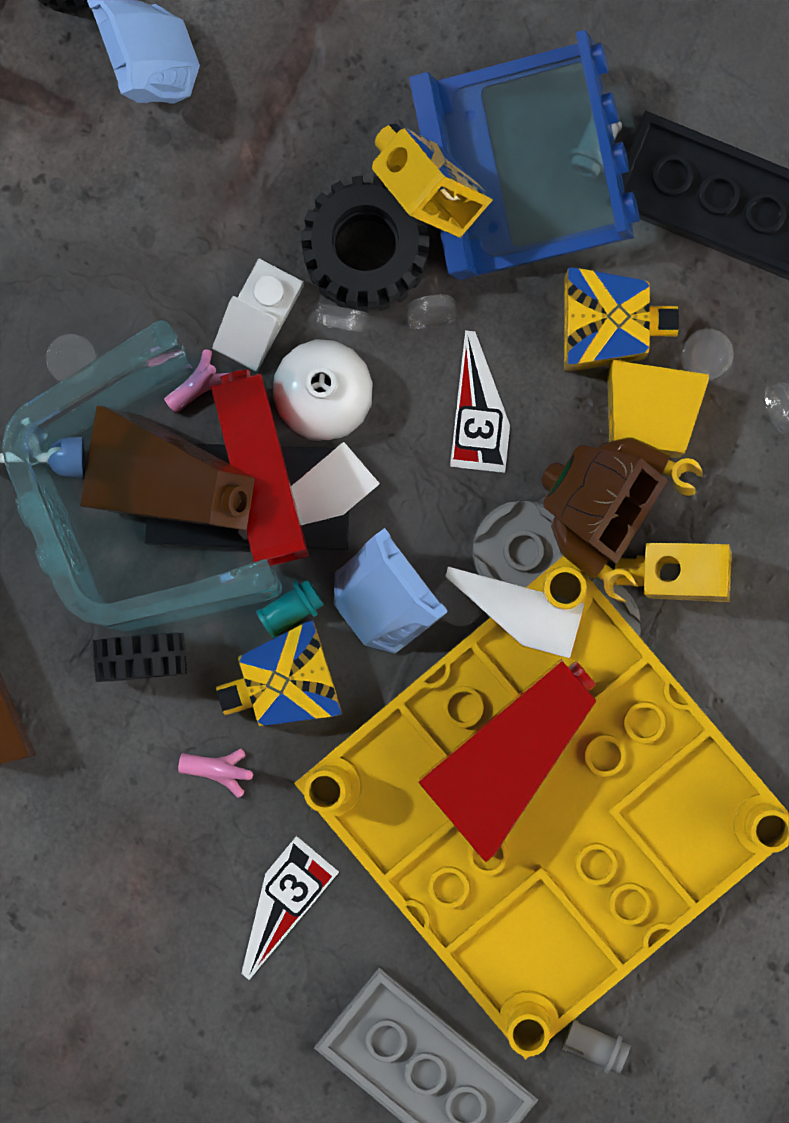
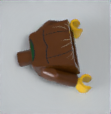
[542,437,703,602]

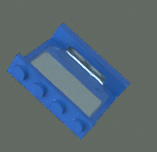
[409,30,640,280]

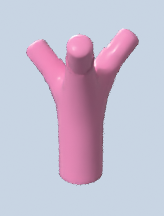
[164,349,228,414]
[178,749,253,798]

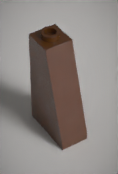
[80,405,255,530]

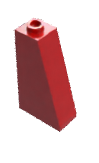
[211,369,309,569]
[418,659,596,863]

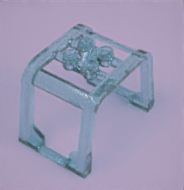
[2,320,283,632]

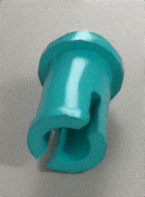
[256,579,324,639]

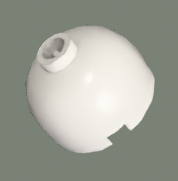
[272,339,373,441]

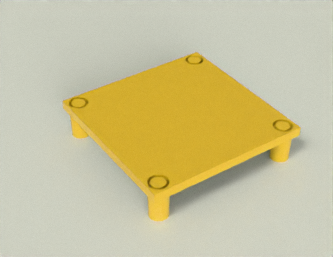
[294,556,789,1060]

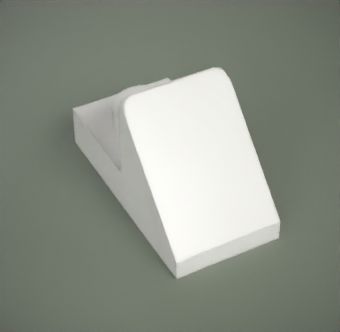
[212,259,304,373]

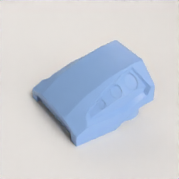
[87,0,200,104]
[334,528,448,654]

